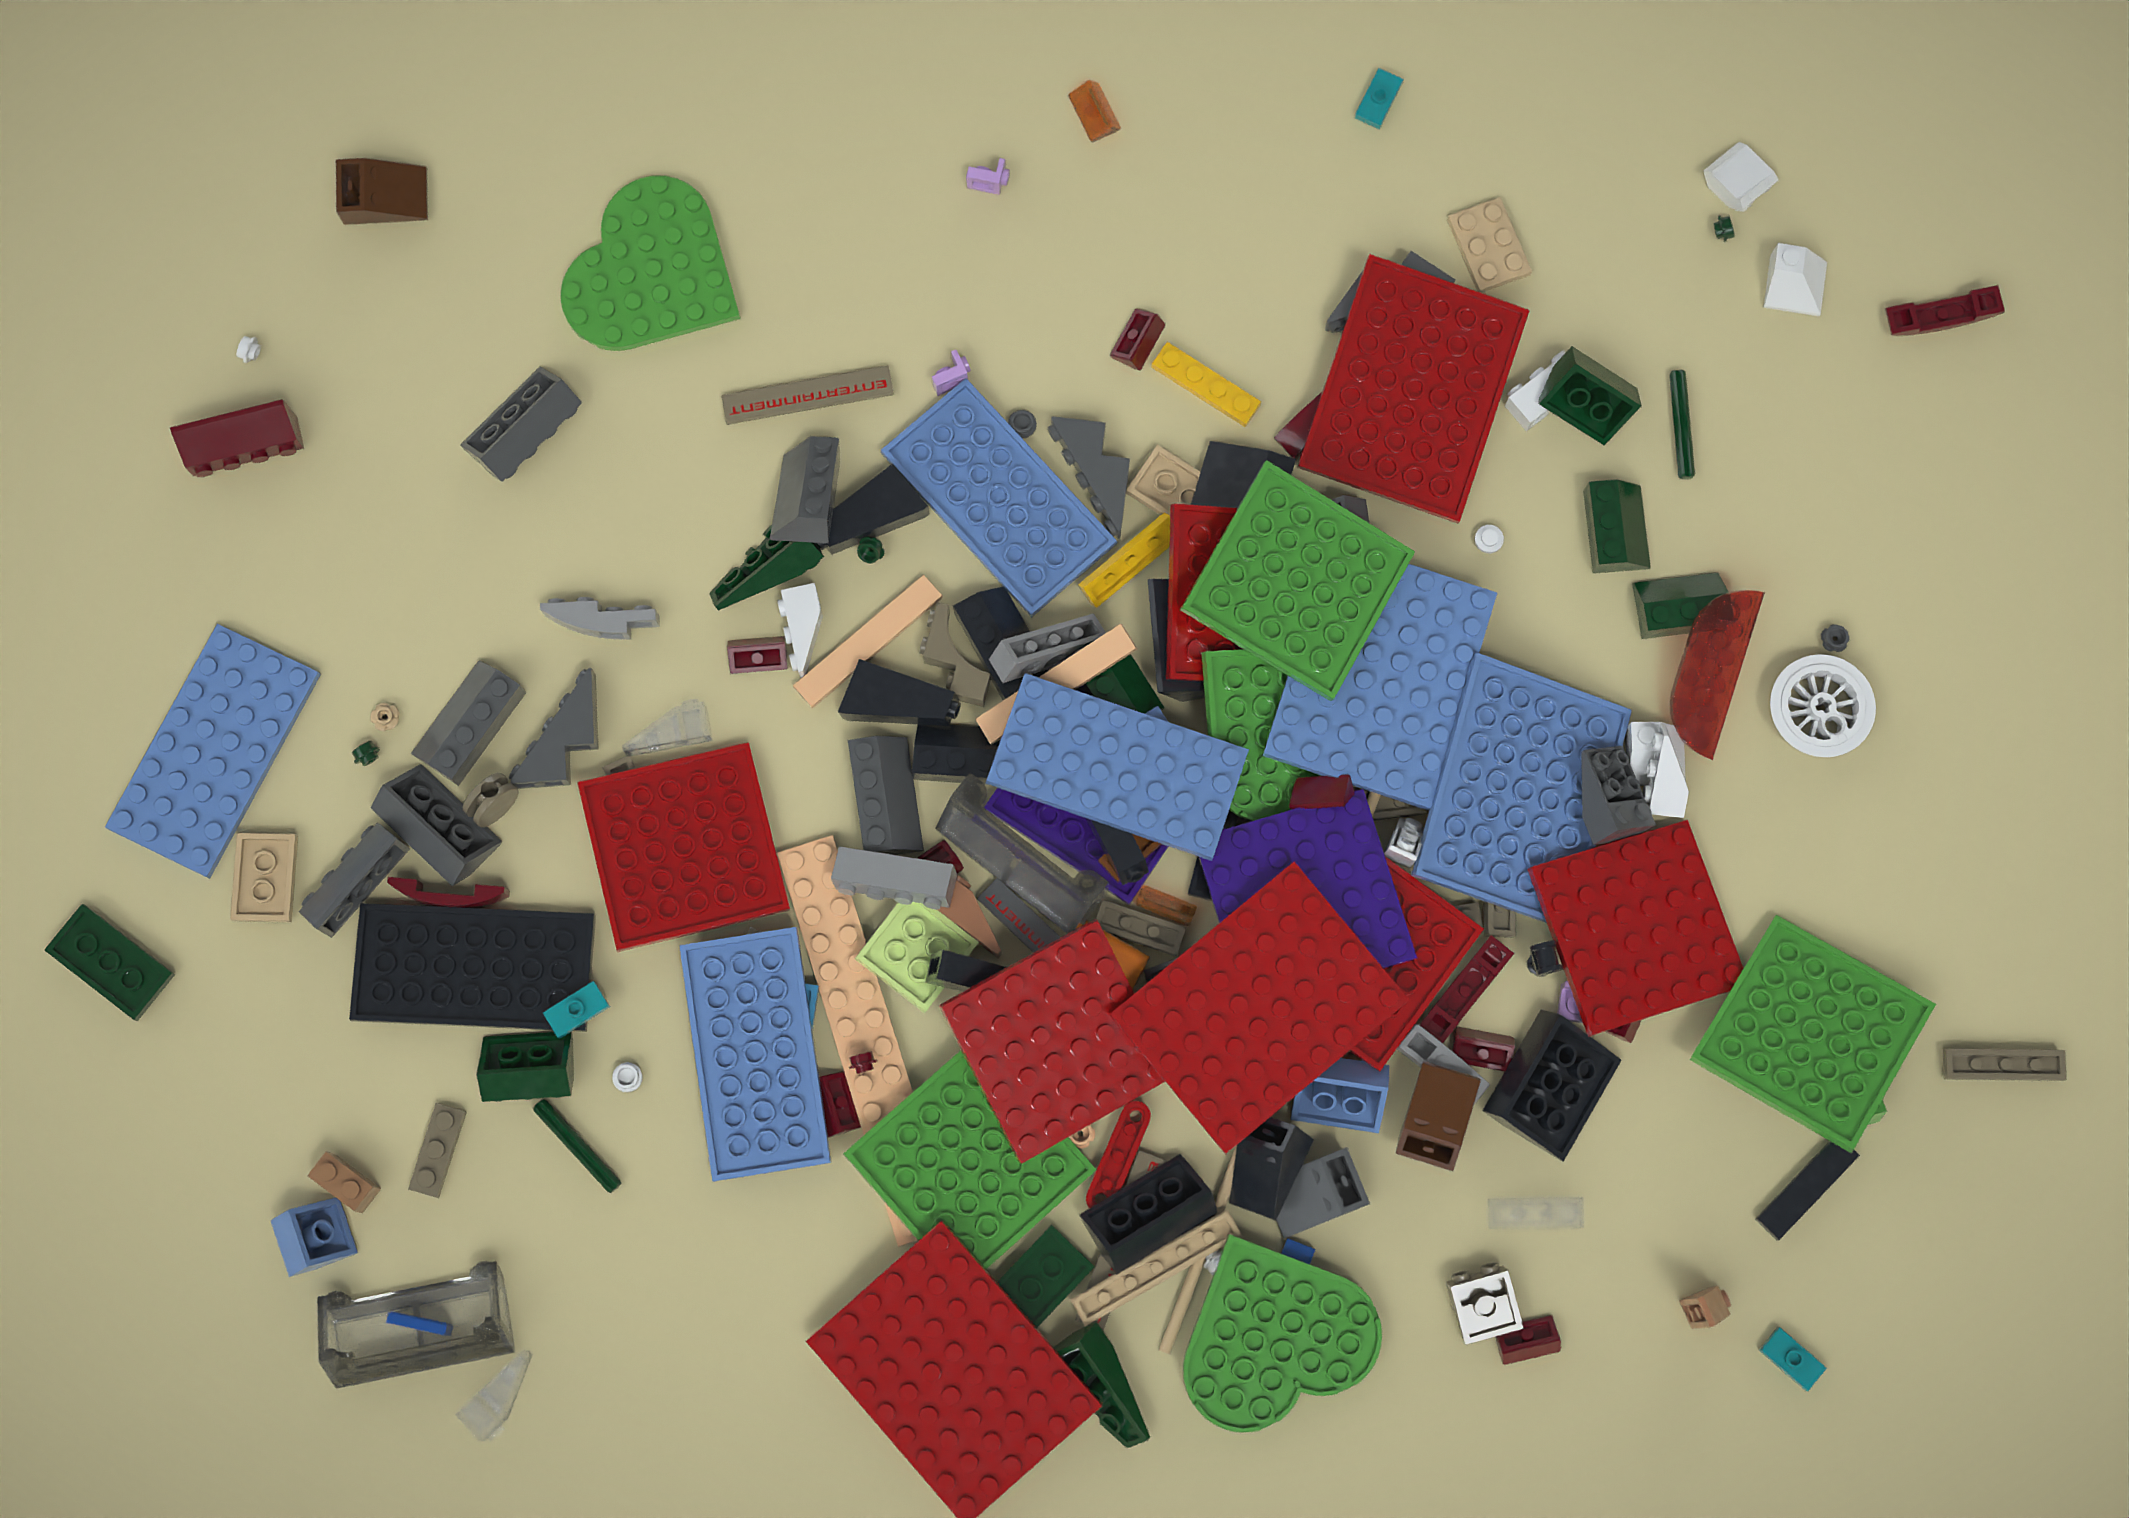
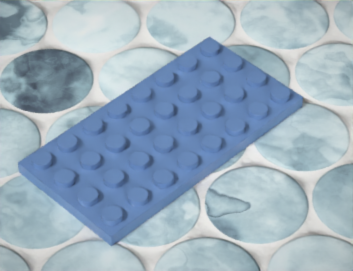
[881,378,1117,618]
[105,624,321,879]
[986,673,1249,861]
[679,927,832,1182]

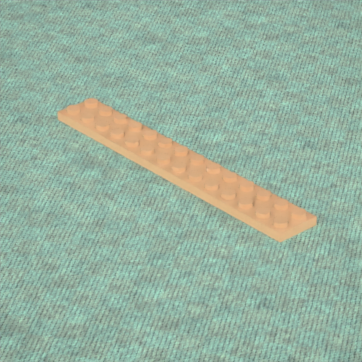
[777,835,918,1247]

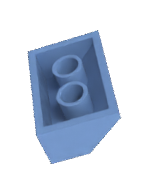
[1291,1058,1389,1133]

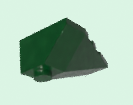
[709,525,824,611]
[1054,1322,1150,1448]

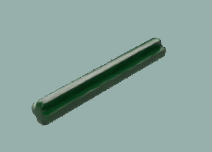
[1669,370,1695,480]
[533,1099,621,1193]

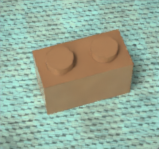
[307,1152,381,1213]

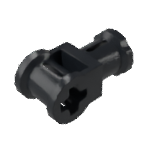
[1527,940,1563,977]

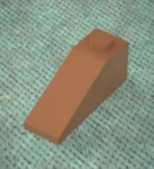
[936,875,1002,959]
[1679,1286,1731,1329]

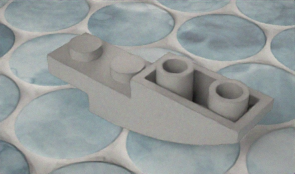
[540,597,660,640]
[1397,1024,1490,1105]

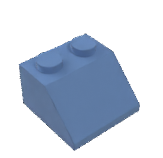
[270,1197,358,1277]

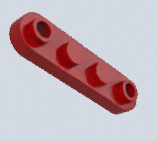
[1086,1101,1151,1209]

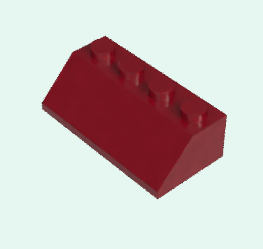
[170,399,304,477]

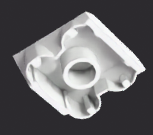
[1703,142,1778,211]

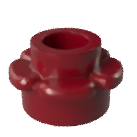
[849,1051,878,1074]

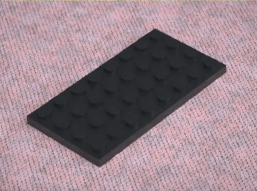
[349,903,596,1032]

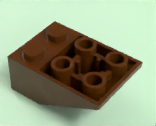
[336,158,428,225]
[1395,1061,1481,1171]

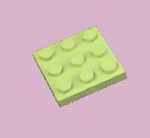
[855,902,979,1013]

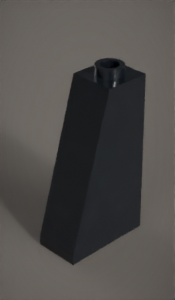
[817,464,929,555]
[838,659,961,726]
[1084,817,1149,885]
[925,950,1007,992]

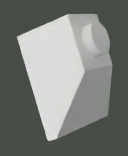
[1763,243,1827,316]
[1625,722,1686,786]

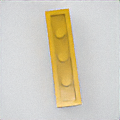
[1151,342,1261,427]
[1078,512,1170,608]

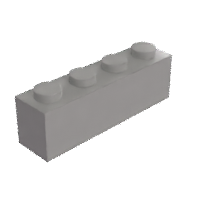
[831,846,957,909]

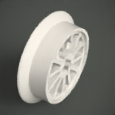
[1770,654,1876,757]

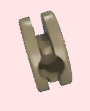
[463,773,519,828]

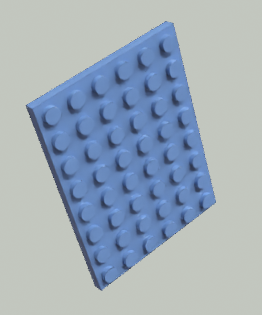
[1262,564,1497,811]
[1411,652,1632,923]

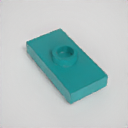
[1354,68,1404,129]
[543,981,610,1039]
[1759,1327,1827,1391]

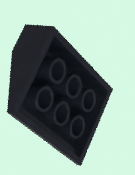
[1191,441,1296,508]
[1482,1010,1622,1162]

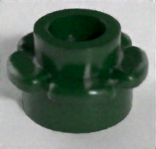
[1713,215,1735,242]
[857,536,885,564]
[352,741,380,766]

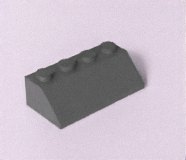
[460,366,582,482]
[770,436,840,543]
[411,660,526,786]
[848,736,924,855]
[370,764,502,886]
[299,822,410,938]

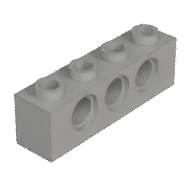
[989,613,1106,683]

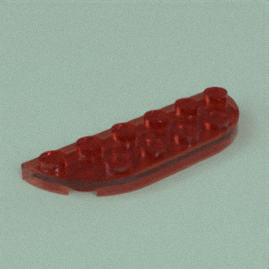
[1670,590,1765,760]

